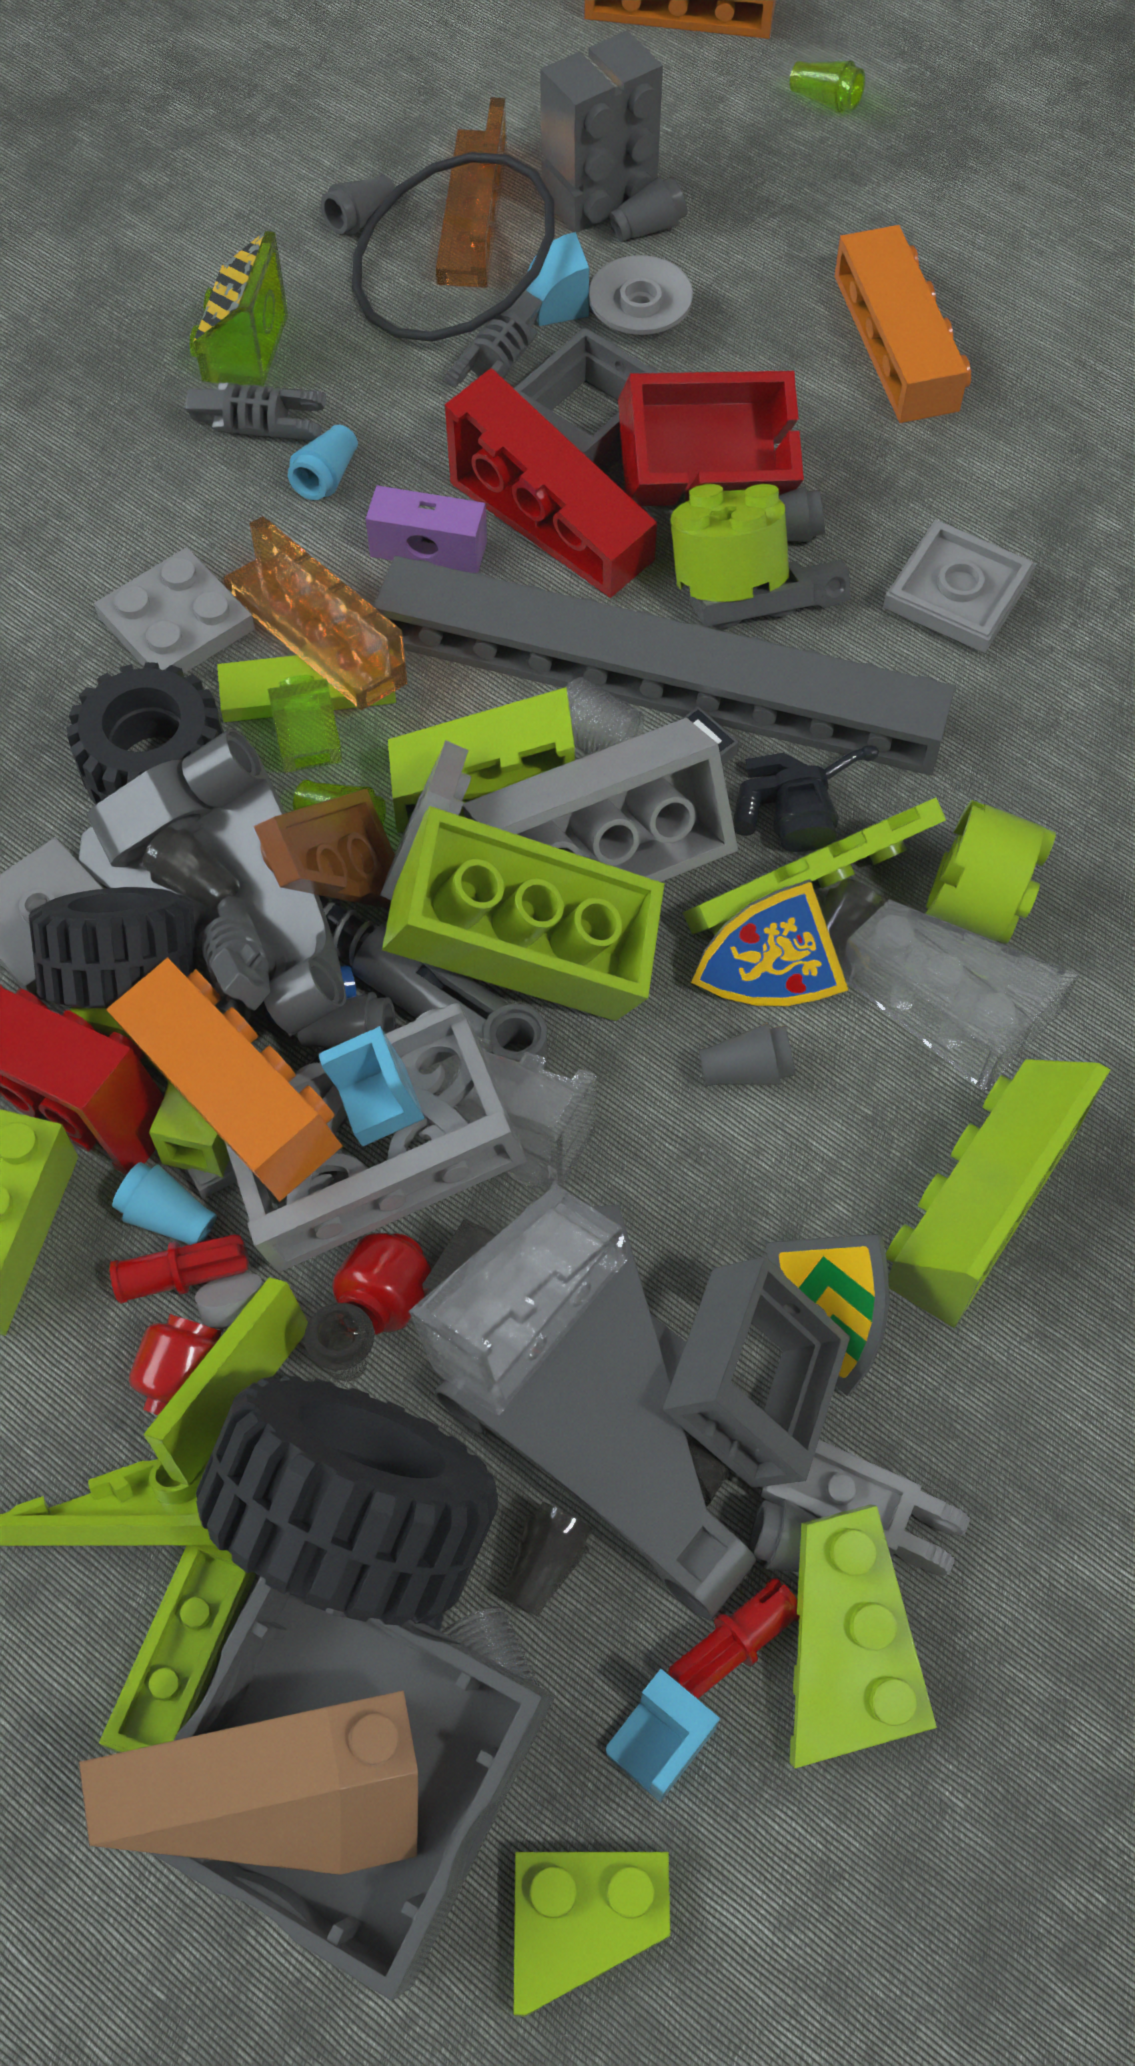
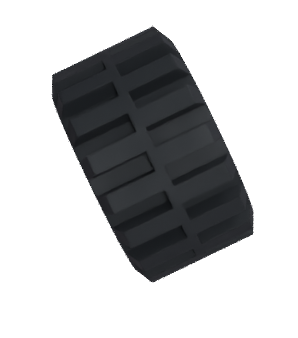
[67,662,223,805]
[28,887,199,1008]

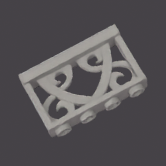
[225,1003,528,1273]

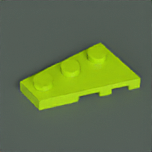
[789,1504,937,1768]

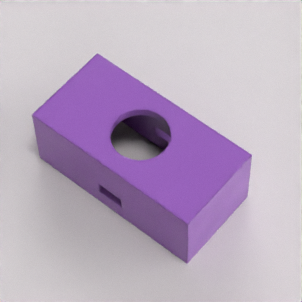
[365,485,487,573]

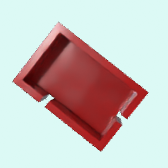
[618,371,804,506]

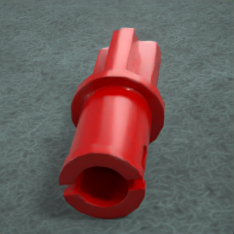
[109,1234,249,1304]
[668,1578,800,1699]

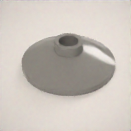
[589,255,693,335]

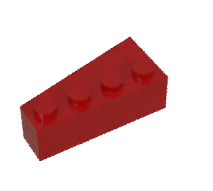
[445,368,657,598]
[0,984,164,1175]

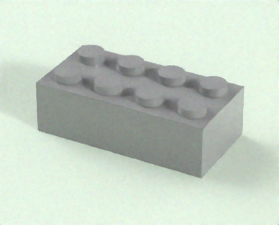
[463,717,738,882]

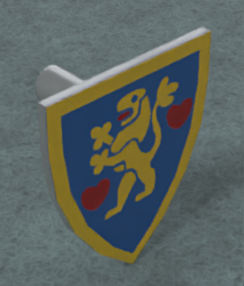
[691,879,849,1006]

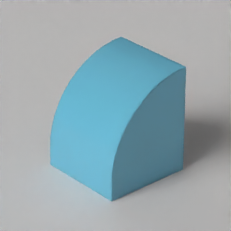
[526,232,589,326]

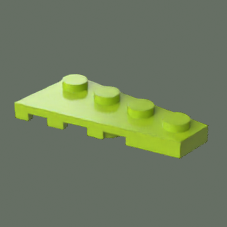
[682,797,946,935]

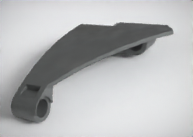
[78,729,347,1037]
[434,1205,756,1620]

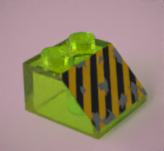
[190,231,288,386]

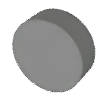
[195,1272,263,1329]

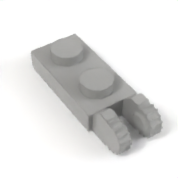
[761,1440,970,1576]

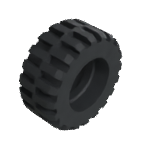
[196,1376,499,1625]

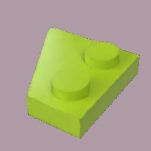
[514,1852,670,2017]

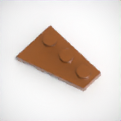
[254,789,395,909]

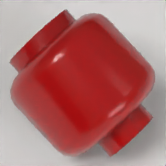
[332,1233,433,1335]
[129,1314,222,1415]

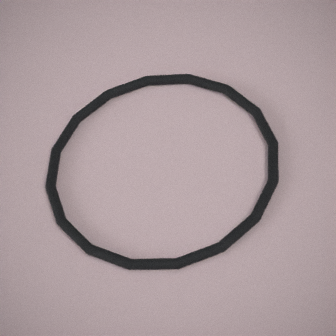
[352,152,555,342]

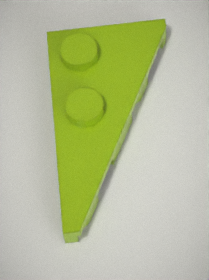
[0,1459,215,1546]

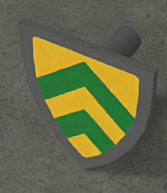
[766,1233,890,1396]

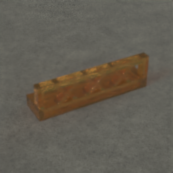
[436,97,507,288]
[223,516,408,711]

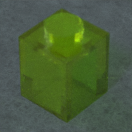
[268,675,343,773]

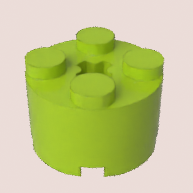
[670,484,789,602]
[926,800,1056,944]

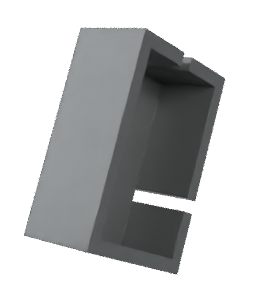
[540,30,663,233]

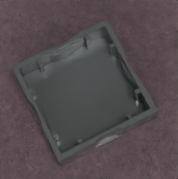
[151,1577,556,2001]

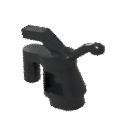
[733,745,879,852]

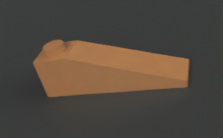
[79,1691,418,1875]

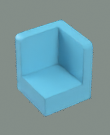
[319,1026,425,1146]
[606,1669,720,1803]

